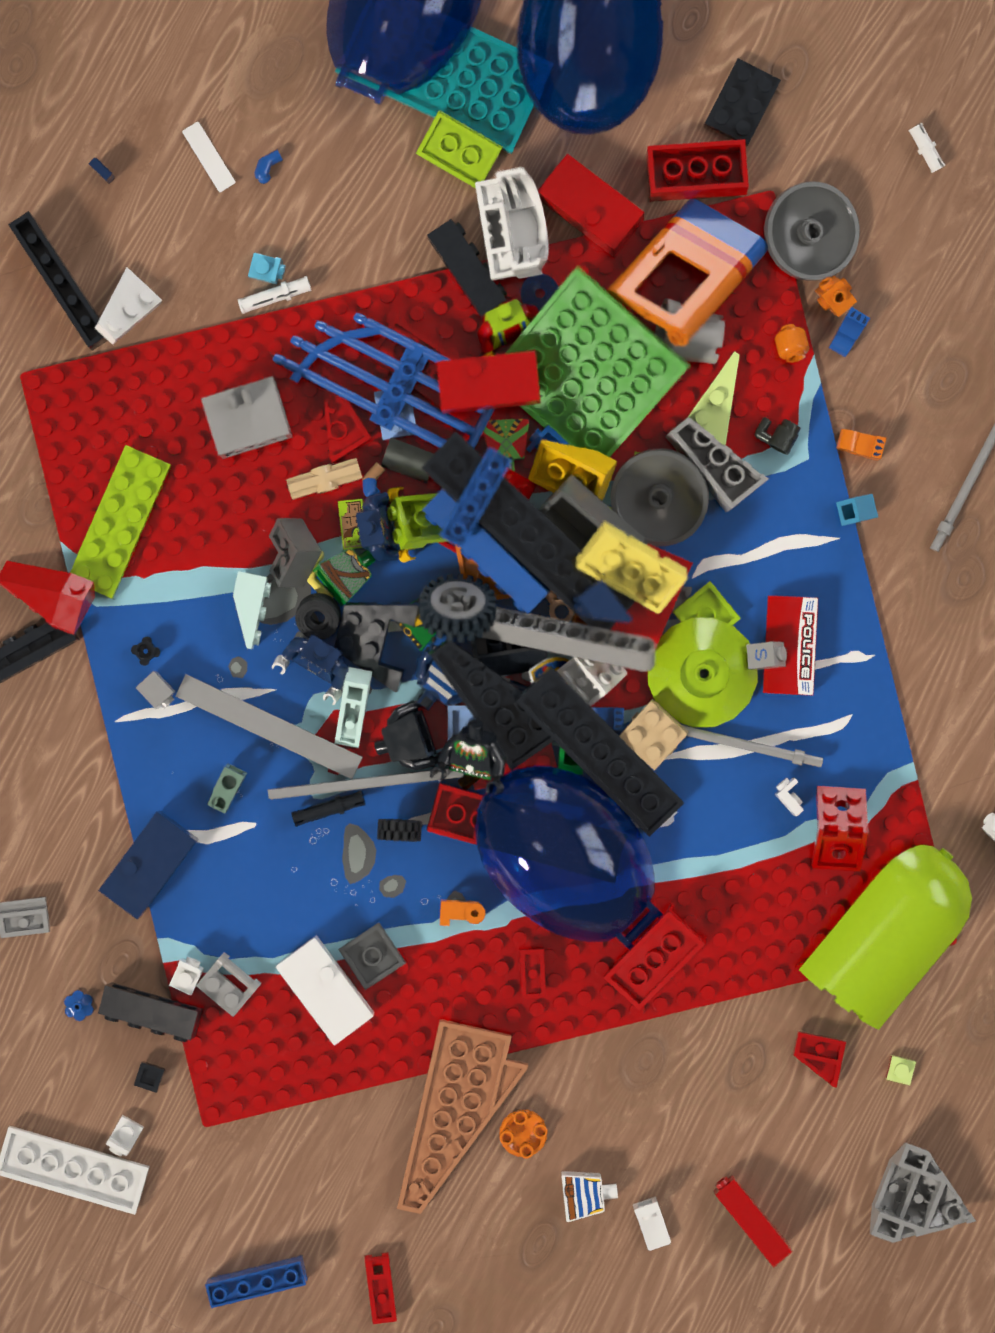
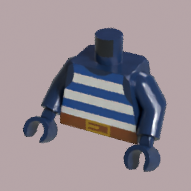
[416,636,463,711]

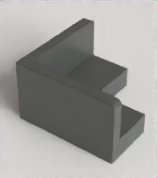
[269,518,322,587]

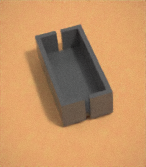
[539,475,645,552]

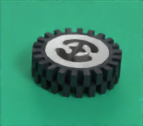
[419,574,496,642]

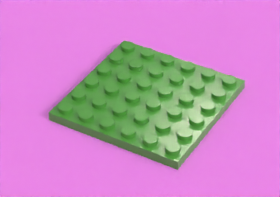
[505,267,690,457]

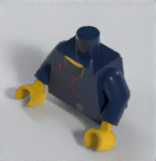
[356,487,416,563]

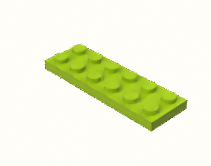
[70,445,171,599]

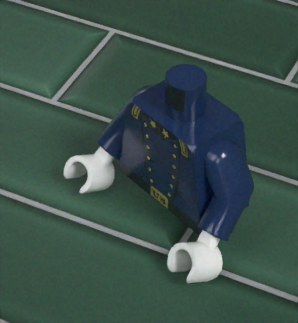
[272,635,349,705]

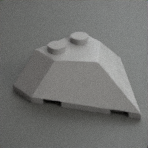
[870,1142,976,1243]

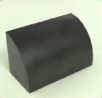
[381,438,434,484]

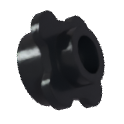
[131,637,160,666]

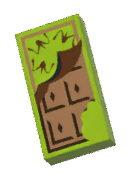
[338,499,363,550]

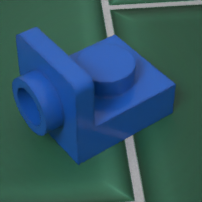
[527,425,570,452]

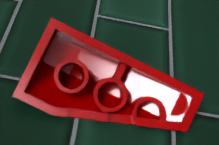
[0,561,96,635]

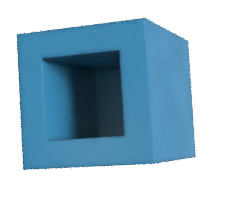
[836,494,878,526]

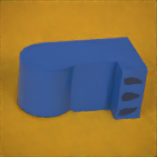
[828,307,870,357]
[591,707,624,730]

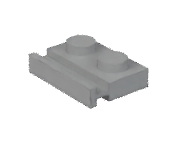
[0,897,51,938]

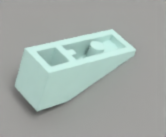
[335,667,373,748]

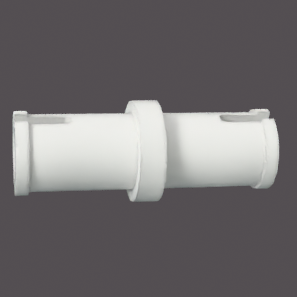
[908,123,946,173]

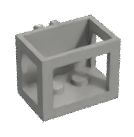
[201,377,293,459]

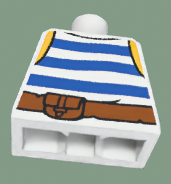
[561,1171,618,1222]

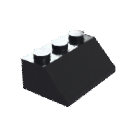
[471,614,548,676]

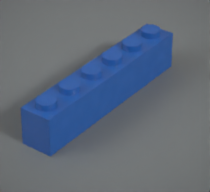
[423,489,551,613]

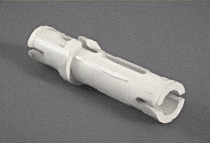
[238,276,312,314]

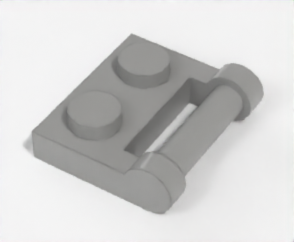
[196,952,261,1017]

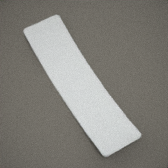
[182,122,235,192]

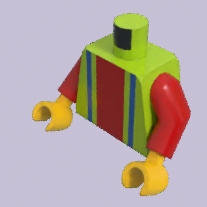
[477,299,539,356]

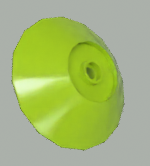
[648,617,758,728]

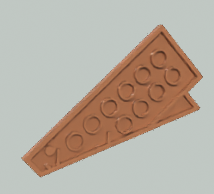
[397,1019,528,1214]

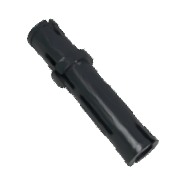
[291,790,366,827]

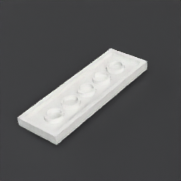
[0,1126,150,1215]

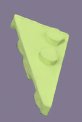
[688,351,739,445]

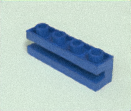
[439,448,512,548]
[205,1255,308,1308]

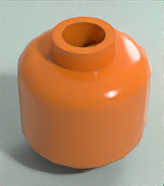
[775,324,809,362]

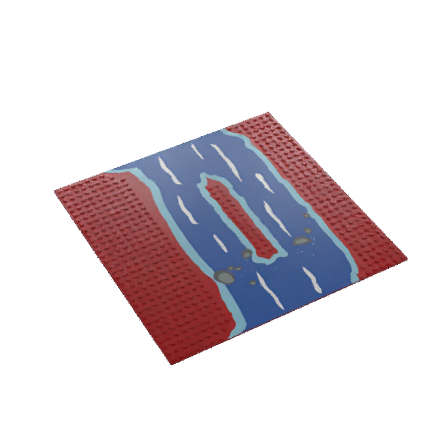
[20,190,957,1127]

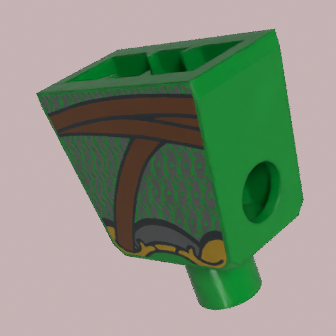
[313,549,375,607]

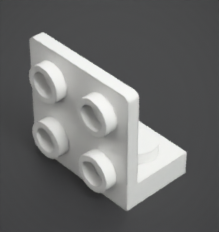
[557,657,627,707]

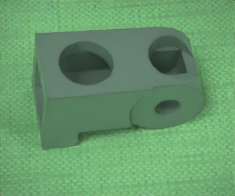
[208,763,248,814]

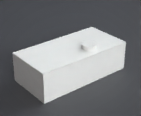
[276,935,375,1045]

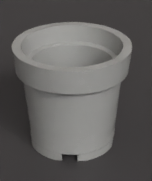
[655,299,724,364]

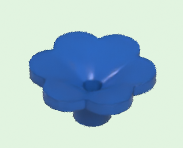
[64,990,94,1021]

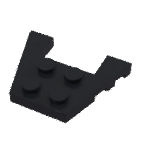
[334,602,420,692]

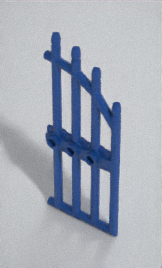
[273,313,495,448]

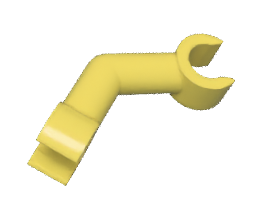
[307,550,333,598]

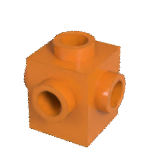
[815,275,857,317]

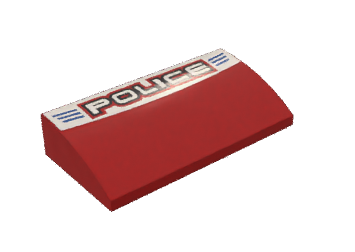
[763,596,818,696]

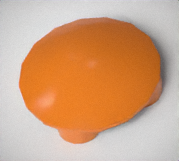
[499,1110,548,1159]

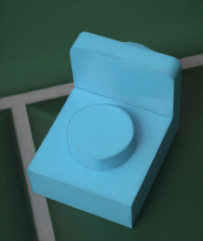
[248,253,285,285]

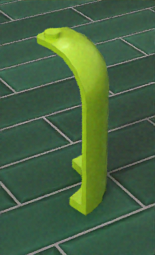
[799,845,972,1030]

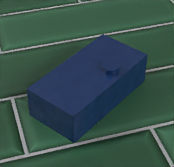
[98,810,199,920]

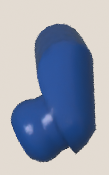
[254,150,283,184]

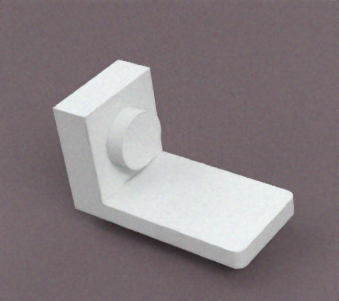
[633,1197,671,1251]

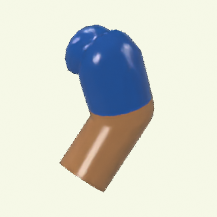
[362,462,385,497]

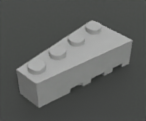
[665,417,768,512]

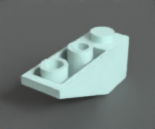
[233,571,272,649]

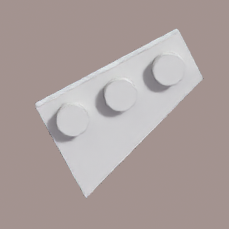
[95,268,162,344]

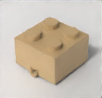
[619,699,689,770]

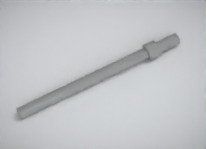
[930,424,995,552]
[682,725,823,768]

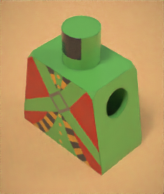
[484,419,529,471]

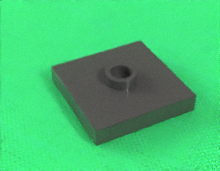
[338,922,406,990]

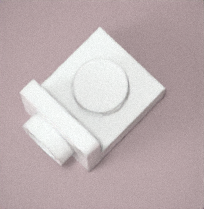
[775,778,803,817]
[169,957,204,995]
[106,1115,144,1156]

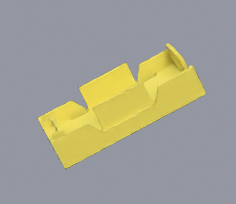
[576,521,687,614]

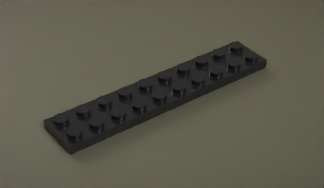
[421,432,635,630]

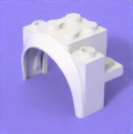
[475,168,549,280]

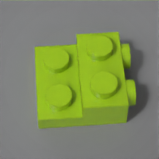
[387,493,447,550]

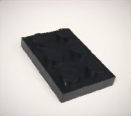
[704,58,781,146]

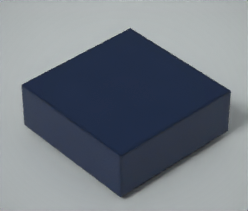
[88,158,115,184]

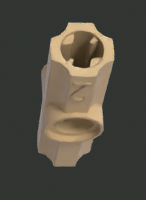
[286,458,362,500]

